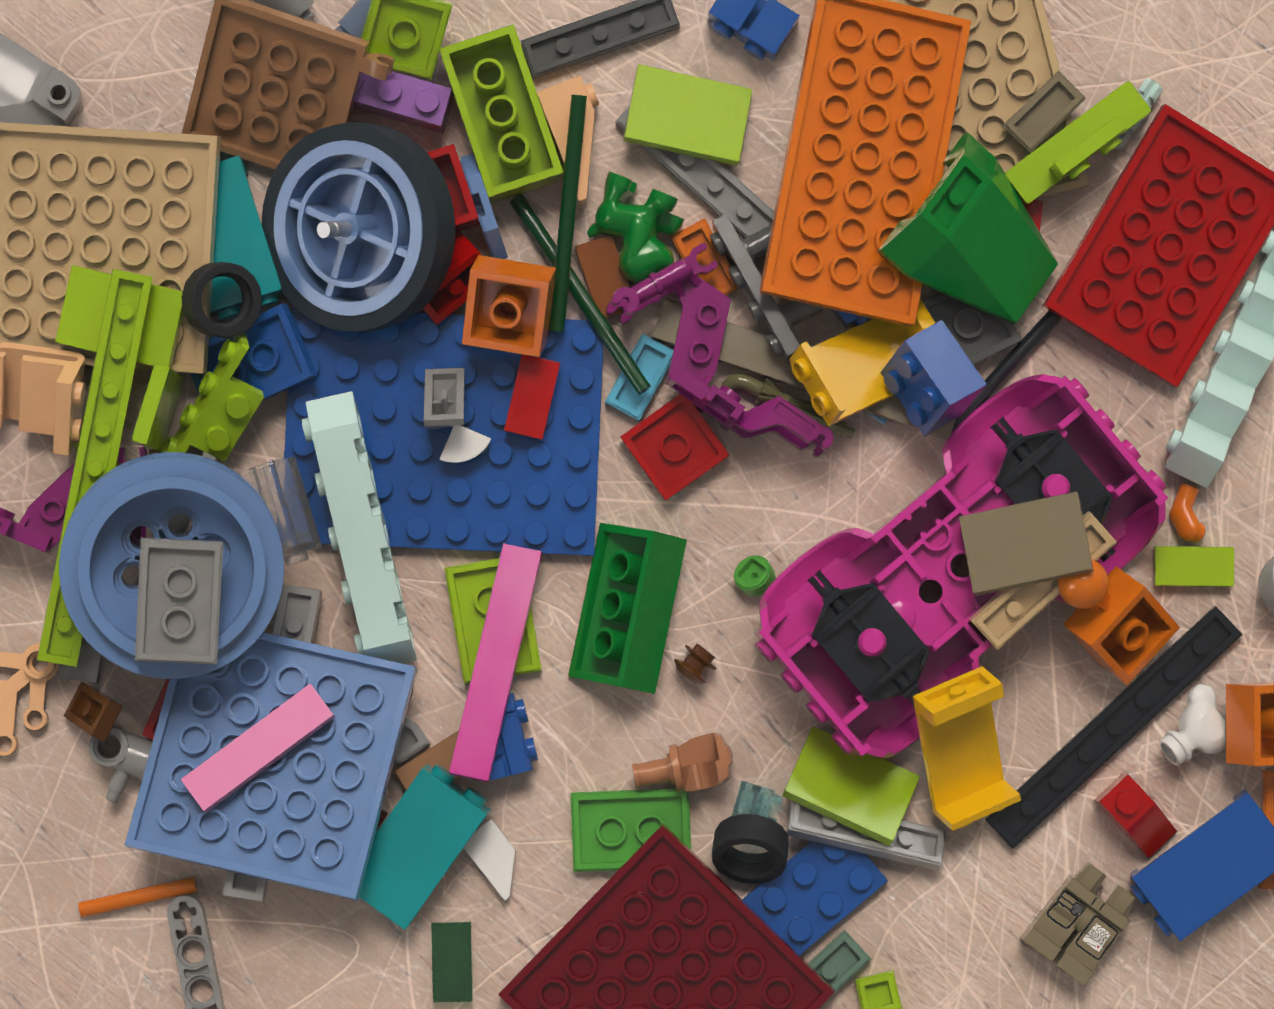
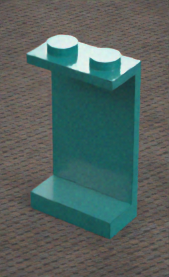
[210,155,283,321]
[359,764,492,930]

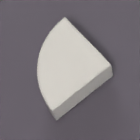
[440,425,492,463]

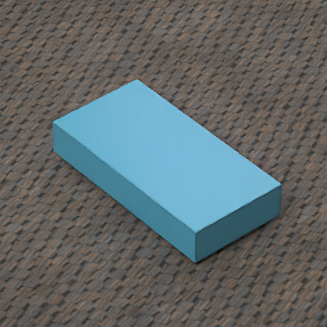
[605,333,673,421]

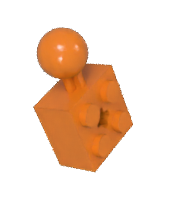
[1057,559,1180,686]

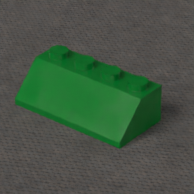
[568,523,687,694]

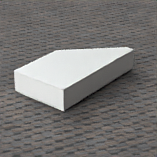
[464,818,516,901]

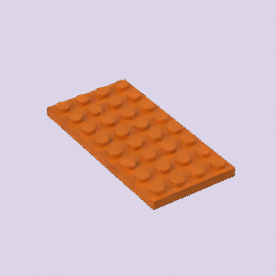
[759,0,972,327]

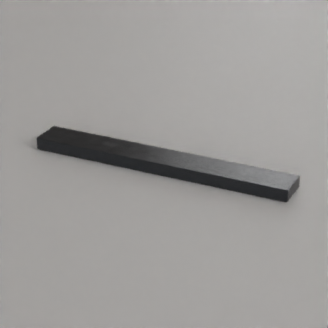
[985,606,1243,849]

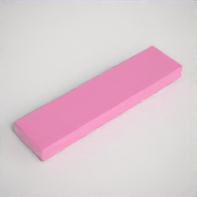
[181,683,335,813]

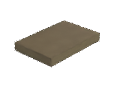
[959,491,1094,596]

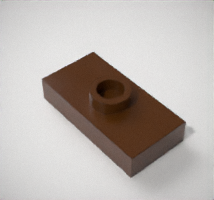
[63,681,123,742]

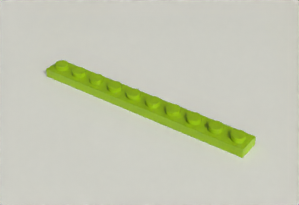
[37,269,153,667]

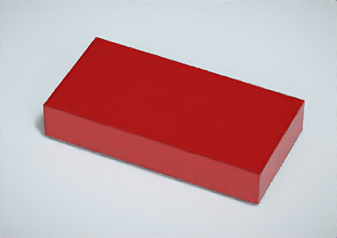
[504,354,561,440]

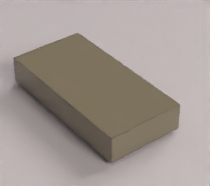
[1002,70,1086,154]

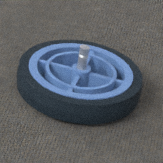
[262,122,455,333]

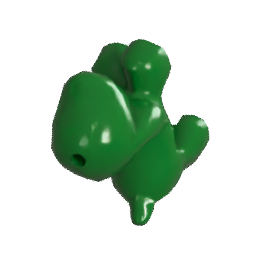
[587,171,685,283]

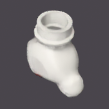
[1158,684,1226,766]

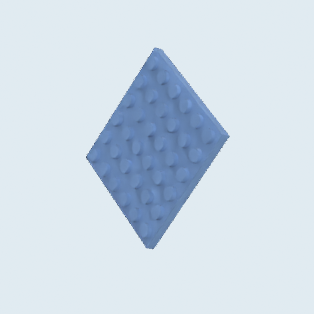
[125,632,417,901]

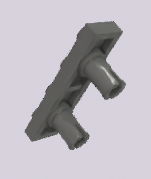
[709,213,823,364]

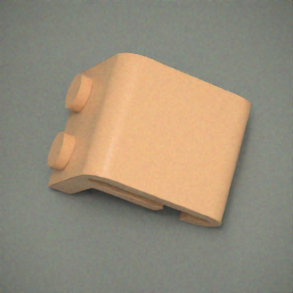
[0,342,86,456]

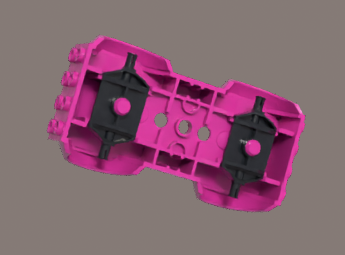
[754,374,1169,758]

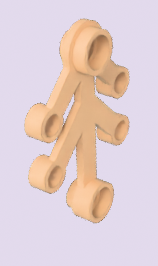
[0,643,59,756]

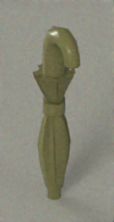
[722,374,855,438]

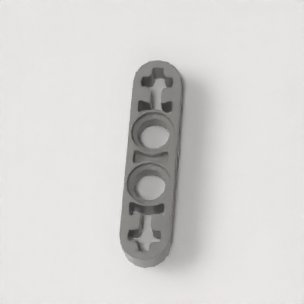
[167,895,225,1009]

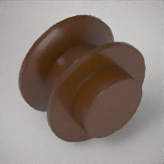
[674,643,717,684]

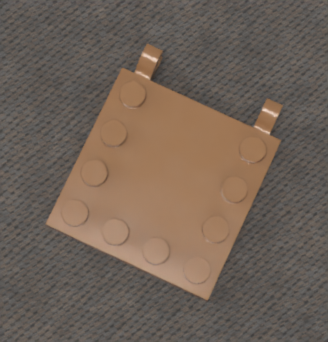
[182,0,395,170]

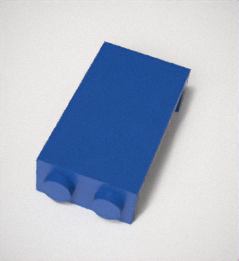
[1130,789,1274,941]

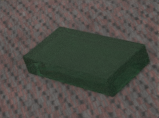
[431,921,473,1003]

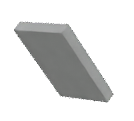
[135,537,223,664]

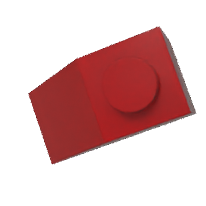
[1094,773,1177,858]

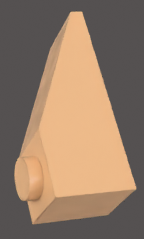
[537,75,599,206]

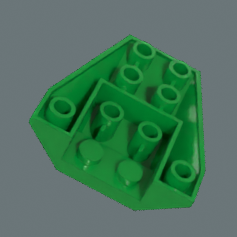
[878,132,1058,324]

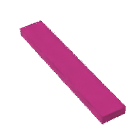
[449,543,543,783]

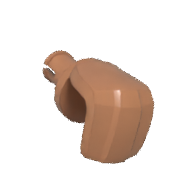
[632,733,733,792]

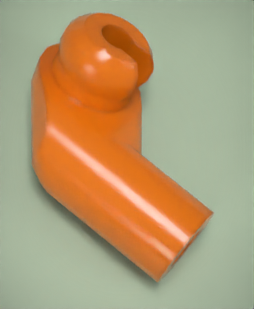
[1169,483,1206,542]

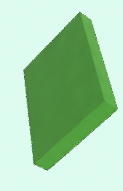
[571,788,691,872]

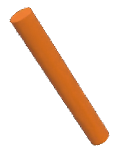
[78,877,198,918]

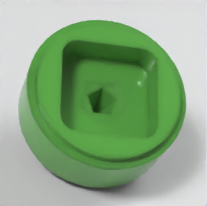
[734,555,776,597]

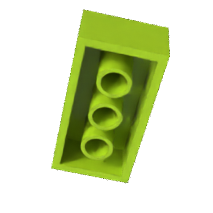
[439,24,564,204]

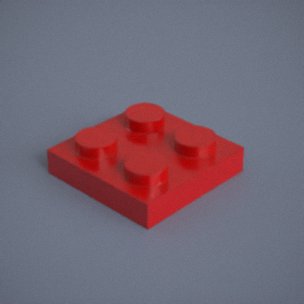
[620,394,730,501]

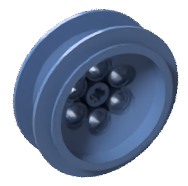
[59,452,284,679]

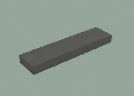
[521,0,680,79]

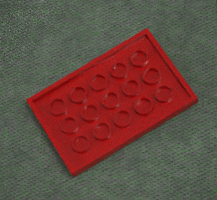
[1042,104,1274,388]

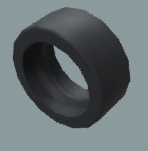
[181,262,262,338]
[712,814,789,884]

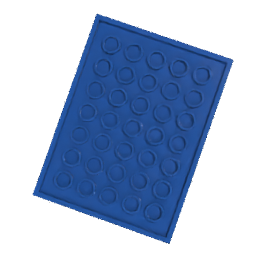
[280,307,604,556]

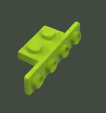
[1005,81,1151,204]
[160,333,264,461]

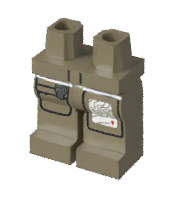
[1020,862,1136,986]

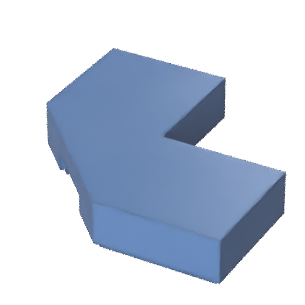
[460,153,508,259]

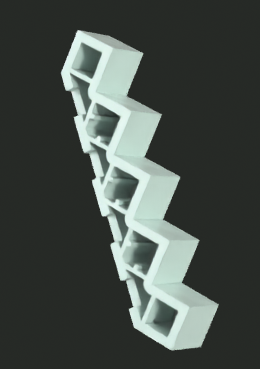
[1164,230,1274,488]
[302,391,417,664]

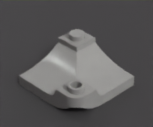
[0,33,82,126]

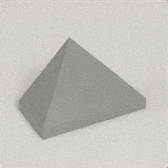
[424,368,465,431]

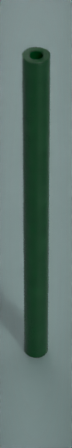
[549,95,587,332]
[510,194,651,395]

